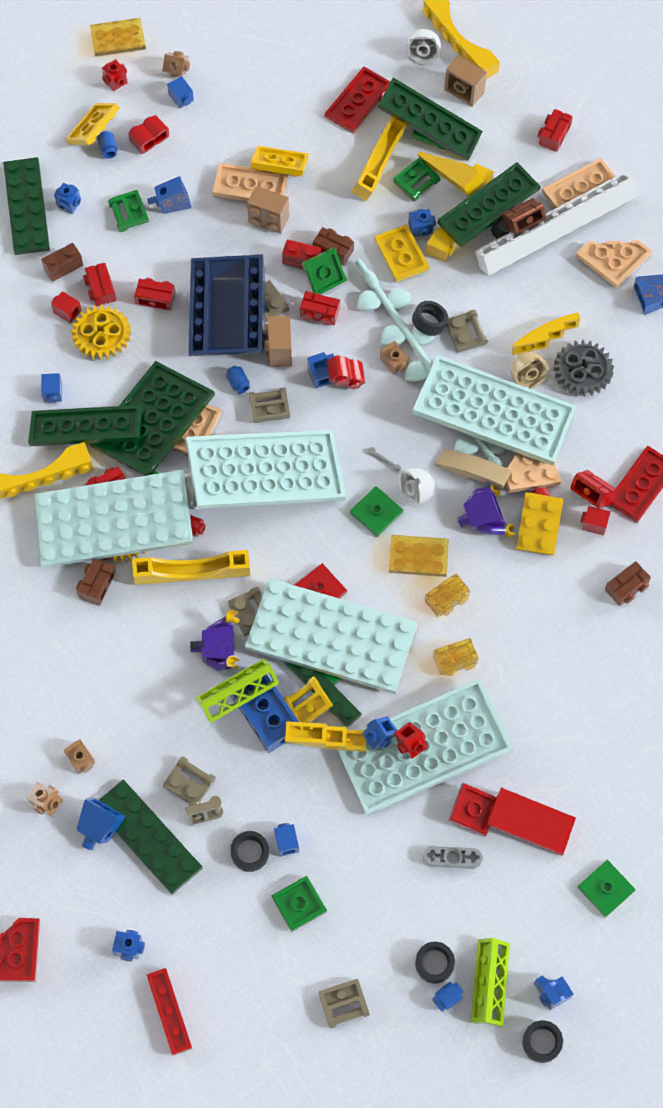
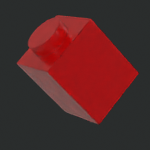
[51,291,82,324]
[580,506,611,536]

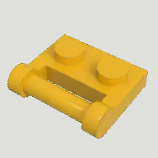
[283,676,333,723]

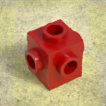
[102,59,128,92]
[394,722,428,759]

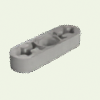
[423,846,483,869]

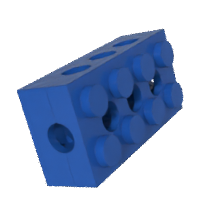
[230,674,299,754]

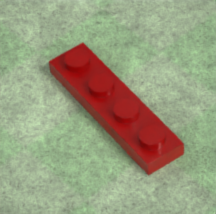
[146,968,193,1056]

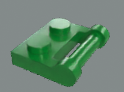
[393,158,441,202]
[108,190,149,232]

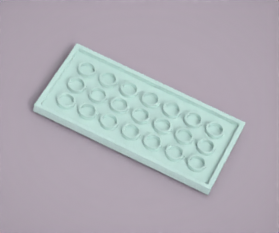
[412,355,577,466]
[185,430,346,509]
[35,469,193,568]
[245,578,418,694]
[337,679,513,815]

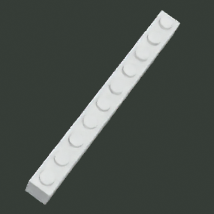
[475,172,638,275]

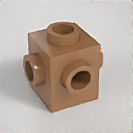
[162,51,190,77]
[26,782,63,817]

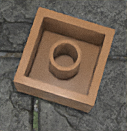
[444,55,487,107]
[247,186,289,234]
[264,316,292,367]

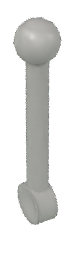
[368,447,401,472]

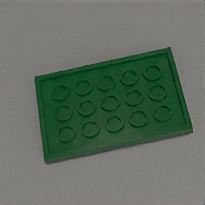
[89,361,215,476]

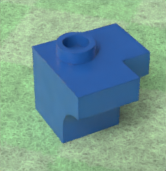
[307,352,334,389]
[534,975,574,1011]

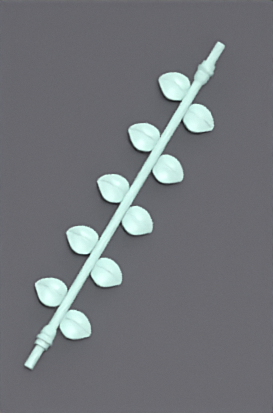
[355,259,506,467]

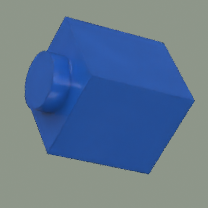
[167,76,194,109]
[41,373,62,403]
[274,823,299,857]

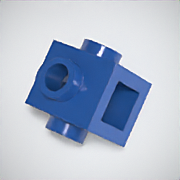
[54,183,81,214]
[408,209,436,237]
[362,716,398,750]
[112,930,145,962]

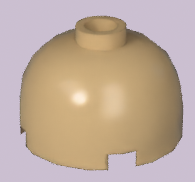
[510,352,549,389]

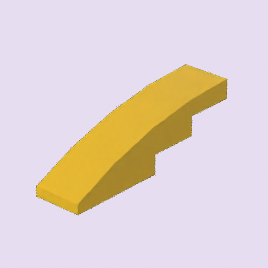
[512,312,580,356]
[285,722,366,752]

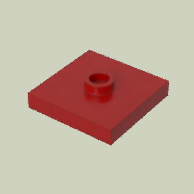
[294,563,347,599]
[448,783,497,837]

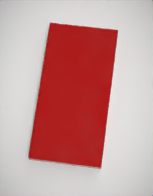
[325,66,390,133]
[610,445,663,523]
[486,787,576,856]

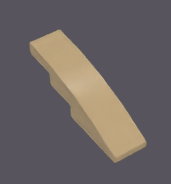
[435,449,511,488]

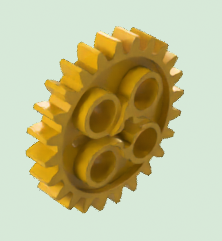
[71,304,131,361]

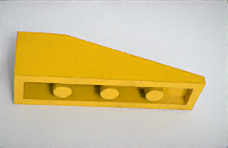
[417,151,484,196]

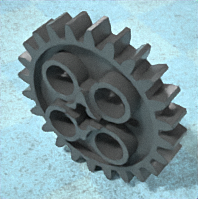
[553,340,614,397]

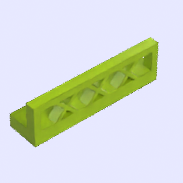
[195,658,279,723]
[470,938,510,1027]

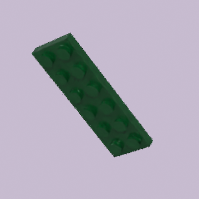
[377,77,483,161]
[3,157,50,255]
[437,162,541,248]
[28,405,142,447]
[99,779,203,895]

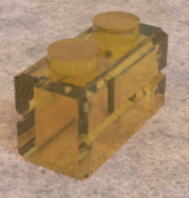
[425,573,470,617]
[433,638,479,677]

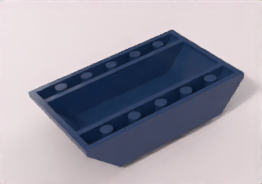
[188,254,266,356]

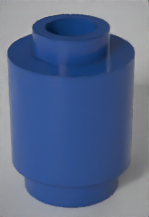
[97,131,118,159]
[225,366,250,394]
[432,981,463,1012]

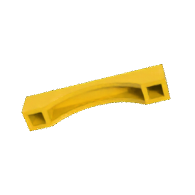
[422,0,500,79]
[351,116,407,201]
[426,163,494,262]
[0,442,93,499]
[132,550,250,585]

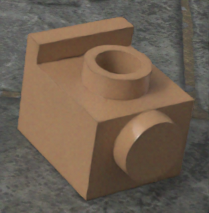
[380,341,409,374]
[64,739,95,774]

